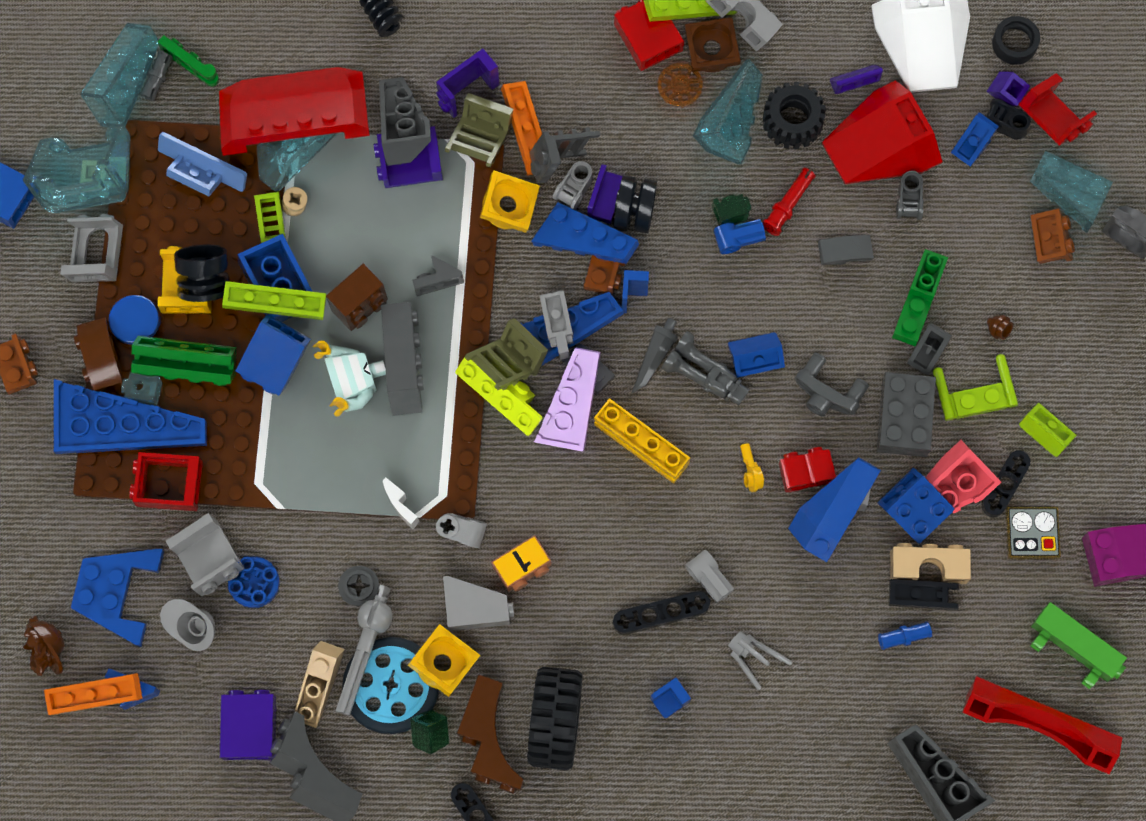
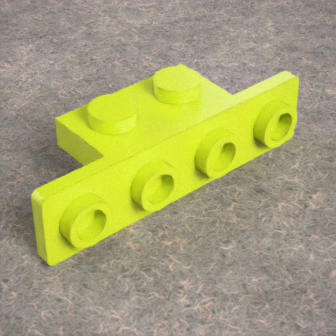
[455,357,542,436]

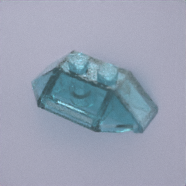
[257,133,337,192]

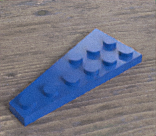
[54,379,207,454]

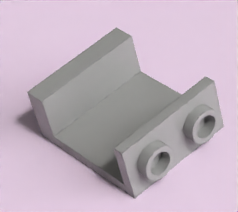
[166,513,245,596]

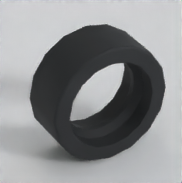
[992,16,1040,65]

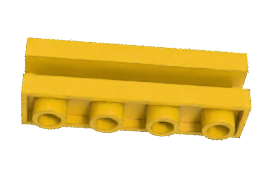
[594,398,690,484]

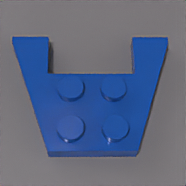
[71,549,164,647]

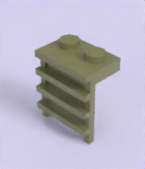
[445,93,513,167]
[465,318,548,391]

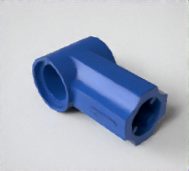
[713,219,766,254]

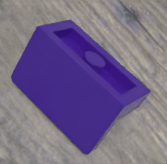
[588,164,623,224]

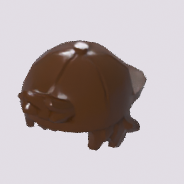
[23,616,64,676]

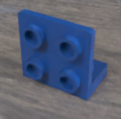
[877,468,954,544]

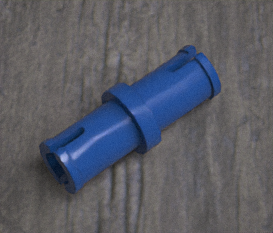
[878,621,932,650]

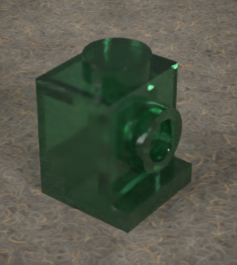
[712,194,751,226]

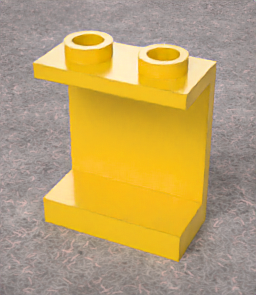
[158,246,212,314]

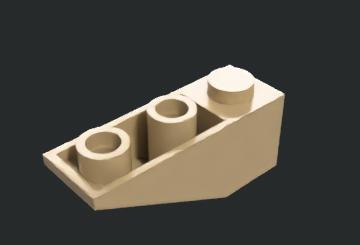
[294,641,345,728]

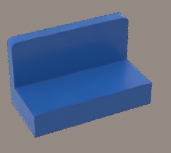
[622,270,649,313]
[728,332,785,378]

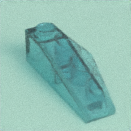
[693,59,763,164]

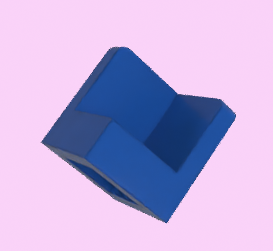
[650,678,691,719]

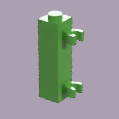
[1030,602,1127,689]

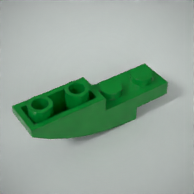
[892,249,948,346]

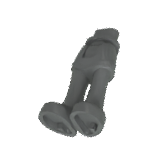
[661,331,750,405]

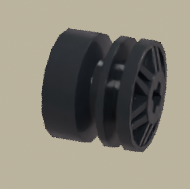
[174,244,229,302]

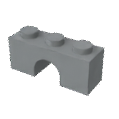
[705,0,783,52]

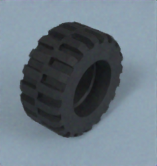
[527,667,583,770]

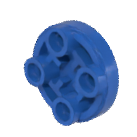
[109,295,161,345]
[228,556,280,608]

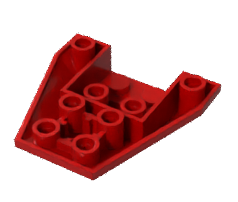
[822,80,943,184]

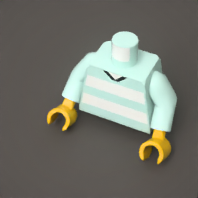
[313,340,386,417]

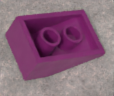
[1082,524,1146,587]

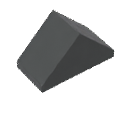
[907,323,952,375]

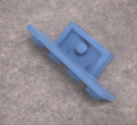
[158,132,247,196]

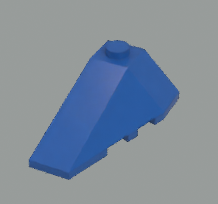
[788,457,881,562]

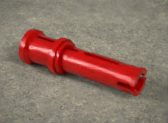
[762,168,816,236]

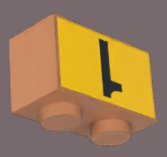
[491,535,551,592]

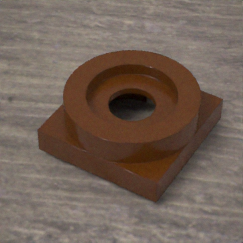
[684,17,741,73]

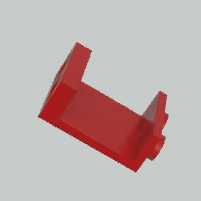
[1019,73,1097,146]

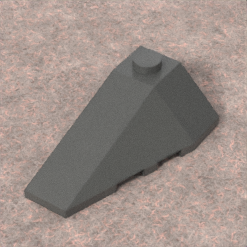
[379,77,431,166]

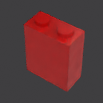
[614,0,684,71]

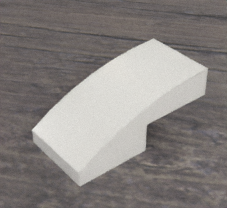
[383,477,420,529]

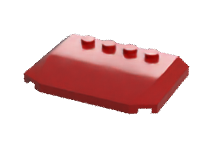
[219,67,370,156]

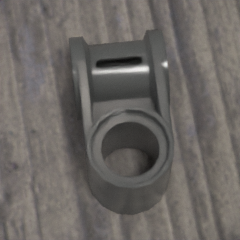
[896,171,924,220]

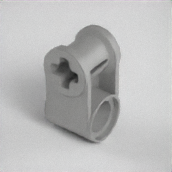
[552,161,593,210]
[436,513,487,548]

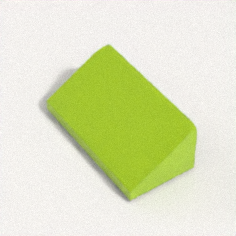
[1019,403,1077,457]

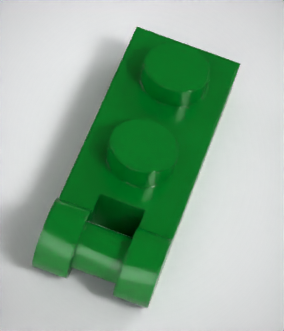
[158,35,219,87]

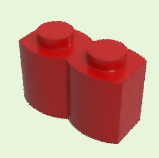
[779,447,836,492]

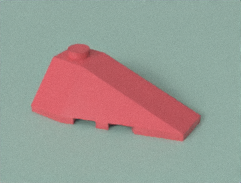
[925,440,1002,514]

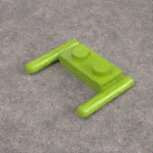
[933,354,1018,421]

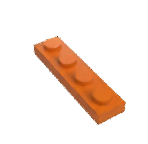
[501,81,542,176]
[44,673,143,715]

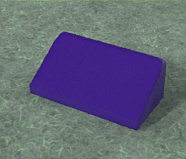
[830,65,883,94]

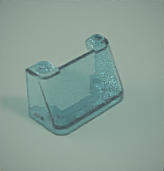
[23,124,130,213]

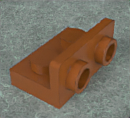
[1030,208,1075,264]
[584,255,625,295]
[0,333,38,395]

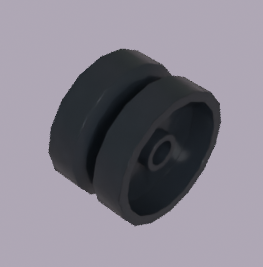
[614,175,657,234]

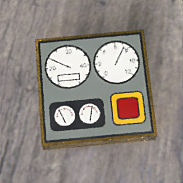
[1006,507,1061,559]

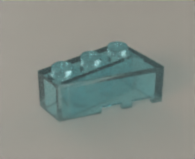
[1030,151,1113,233]

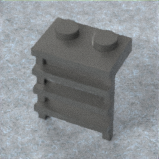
[529,127,601,184]

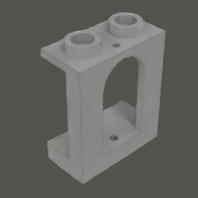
[60,214,123,282]

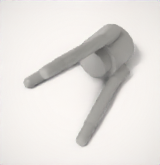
[728,631,793,690]

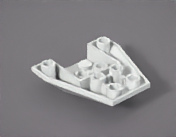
[871,0,970,93]

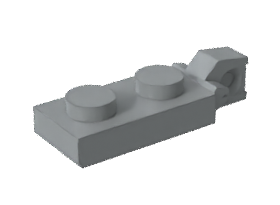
[539,290,574,360]

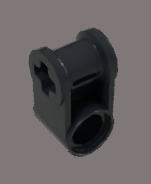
[985,99,1031,140]

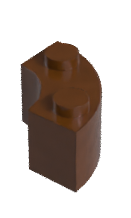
[74,317,123,391]

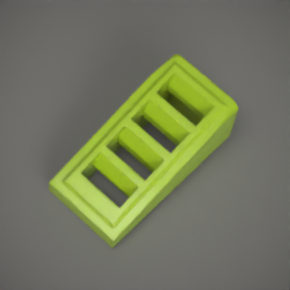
[254,192,286,243]

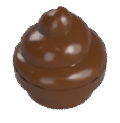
[987,315,1013,340]

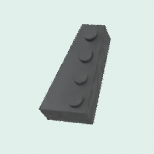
[887,724,995,821]

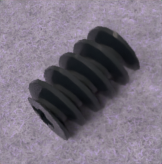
[359,0,403,37]

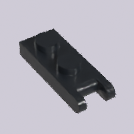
[889,579,959,610]

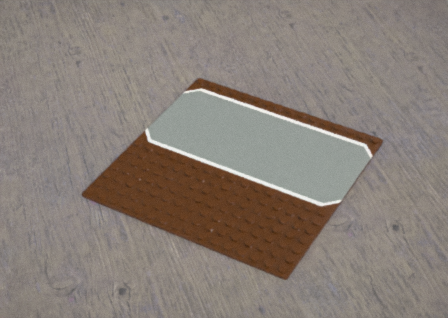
[73,120,504,521]

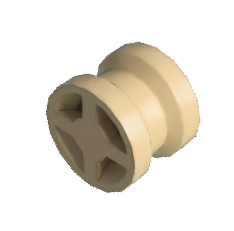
[281,187,307,216]

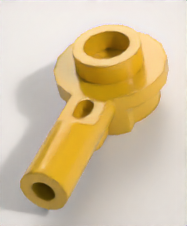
[740,443,764,492]

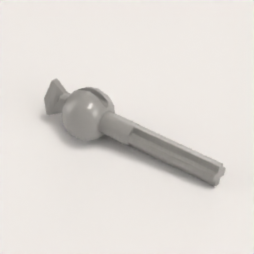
[336,584,393,716]

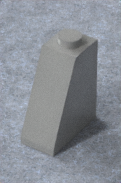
[443,576,514,631]

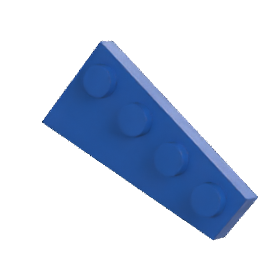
[531,202,639,264]
[521,292,624,366]

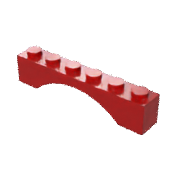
[962,676,1123,774]

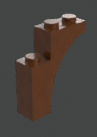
[457,675,524,794]

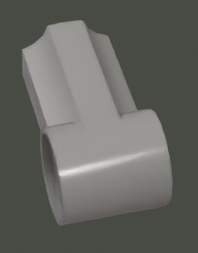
[685,550,734,603]

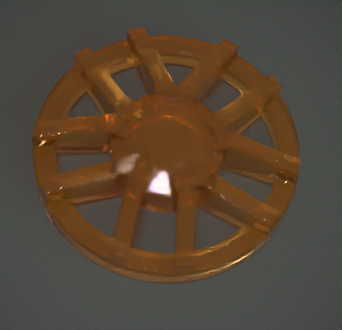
[658,63,703,108]

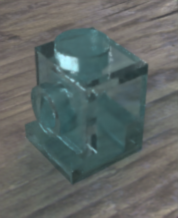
[121,373,163,406]

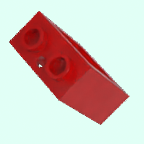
[129,452,203,511]

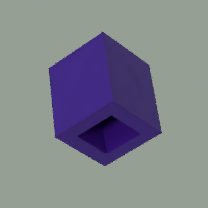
[986,72,1030,106]

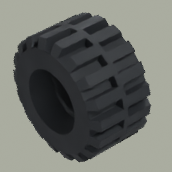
[763,82,826,149]

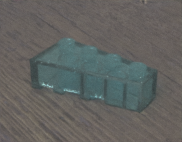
[80,23,159,130]

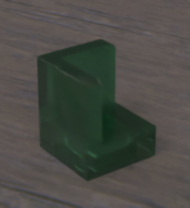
[410,710,449,755]

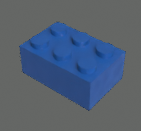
[238,234,313,322]

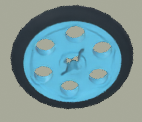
[342,637,439,734]

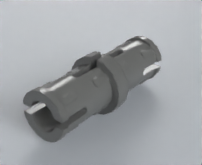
[140,51,173,101]

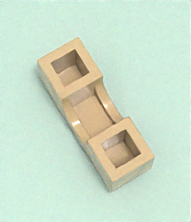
[890,543,971,584]

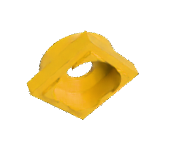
[480,170,540,233]
[408,624,480,697]

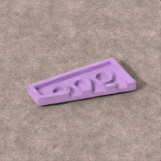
[534,347,601,451]

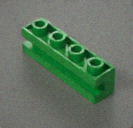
[131,336,237,386]

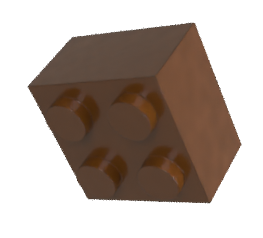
[326,263,388,331]

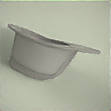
[160,599,216,651]

